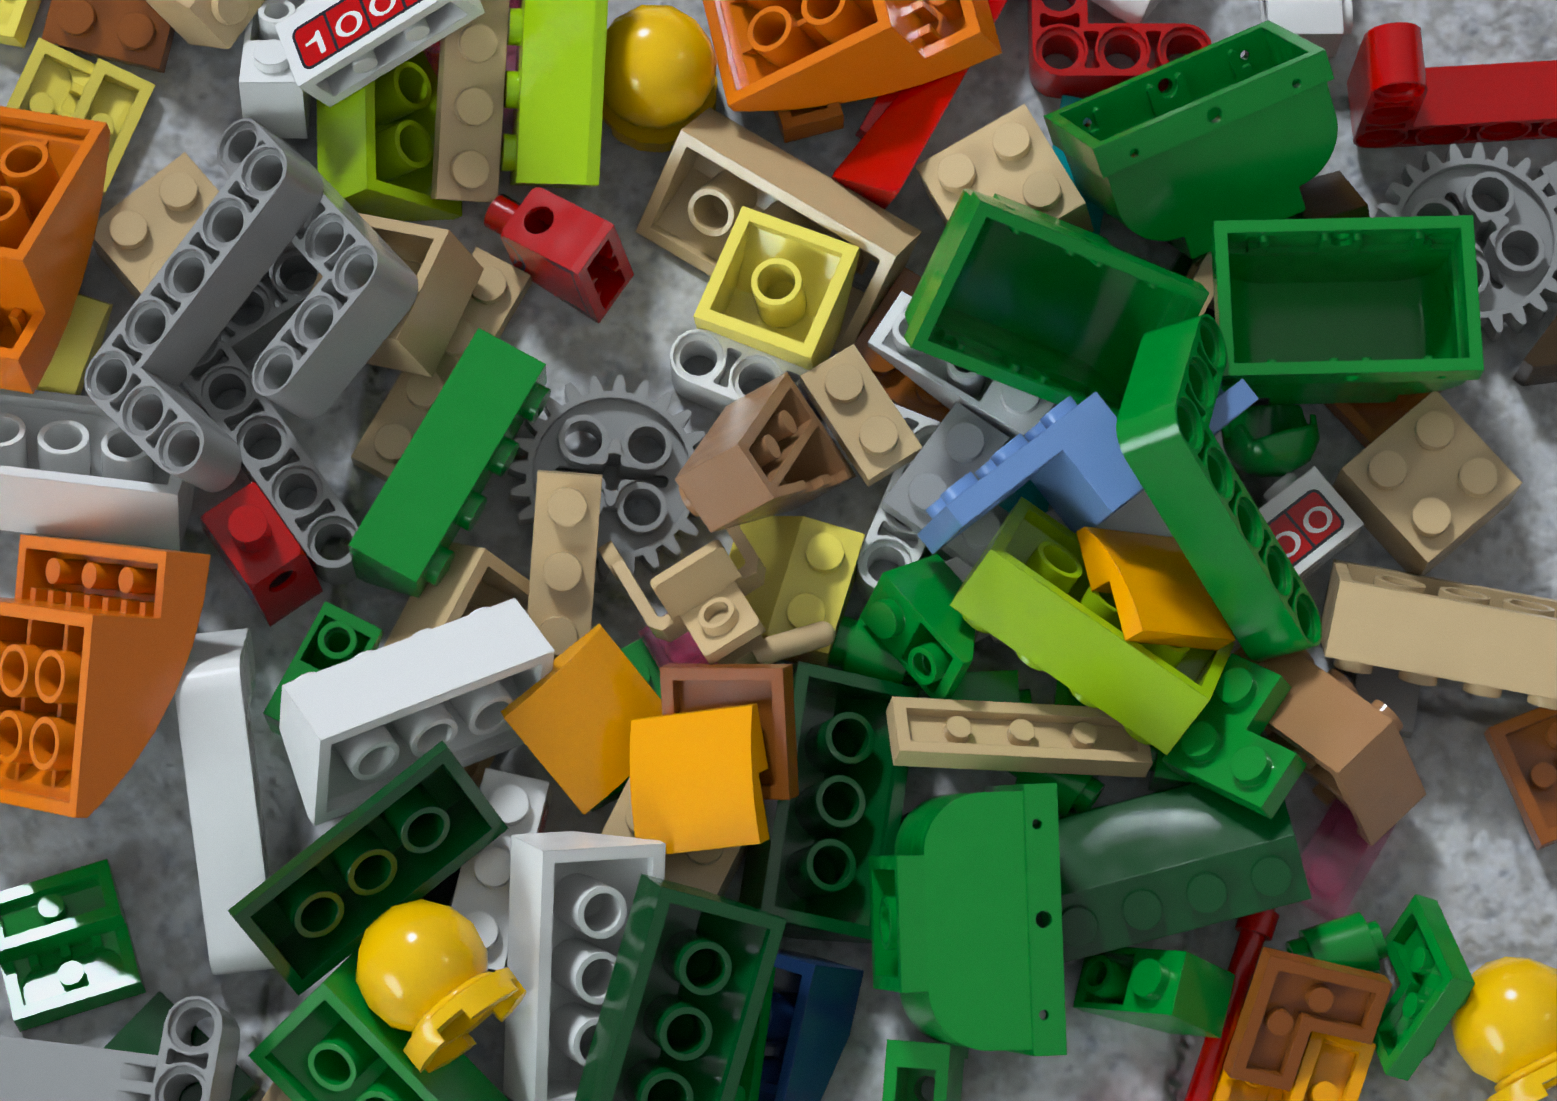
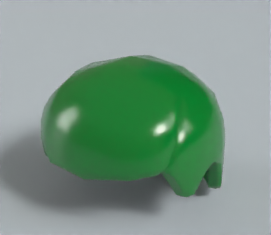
[1221,404,1320,478]

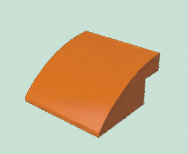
[703,0,1002,112]
[0,106,110,394]
[0,534,211,818]

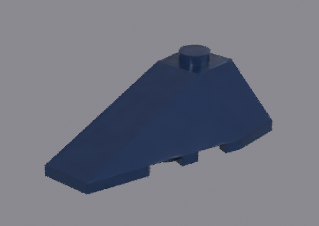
[758,948,864,1101]

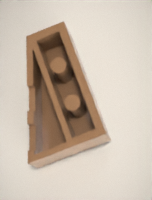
[675,372,856,533]
[1233,646,1426,846]

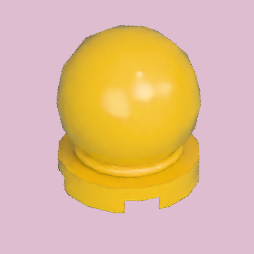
[602,5,718,153]
[356,899,527,1073]
[1450,957,1557,1101]

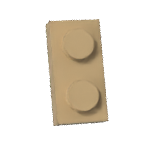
[800,344,922,487]

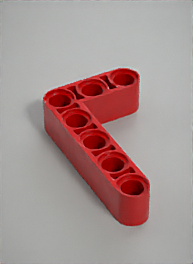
[1027,0,1212,99]
[1347,22,1557,149]

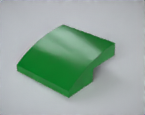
[0,859,146,1032]

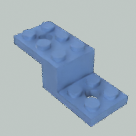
[917,378,1259,555]

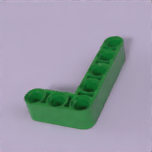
[1116,314,1322,663]

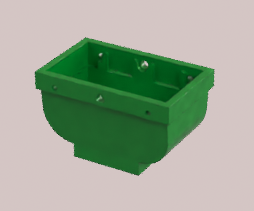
[1043,20,1338,259]
[904,188,1209,417]
[1210,215,1484,405]
[869,783,1067,1057]

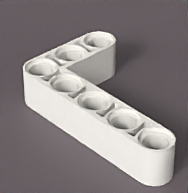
[670,329,941,601]
[175,628,275,975]

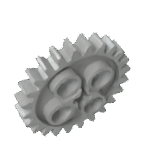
[1375,142,1557,342]
[508,375,706,582]

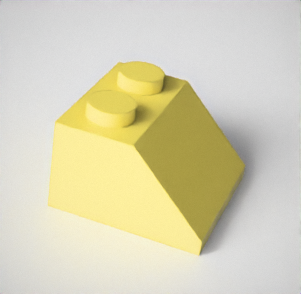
[693,206,860,370]
[729,516,865,667]

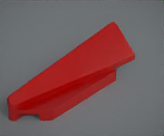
[831,0,1007,209]

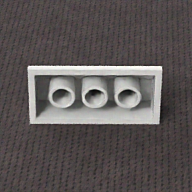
[0,388,203,551]
[279,598,555,826]
[503,831,666,1101]

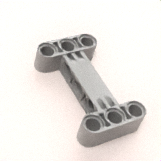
[0,996,240,1101]

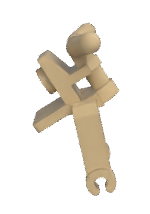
[598,525,835,664]

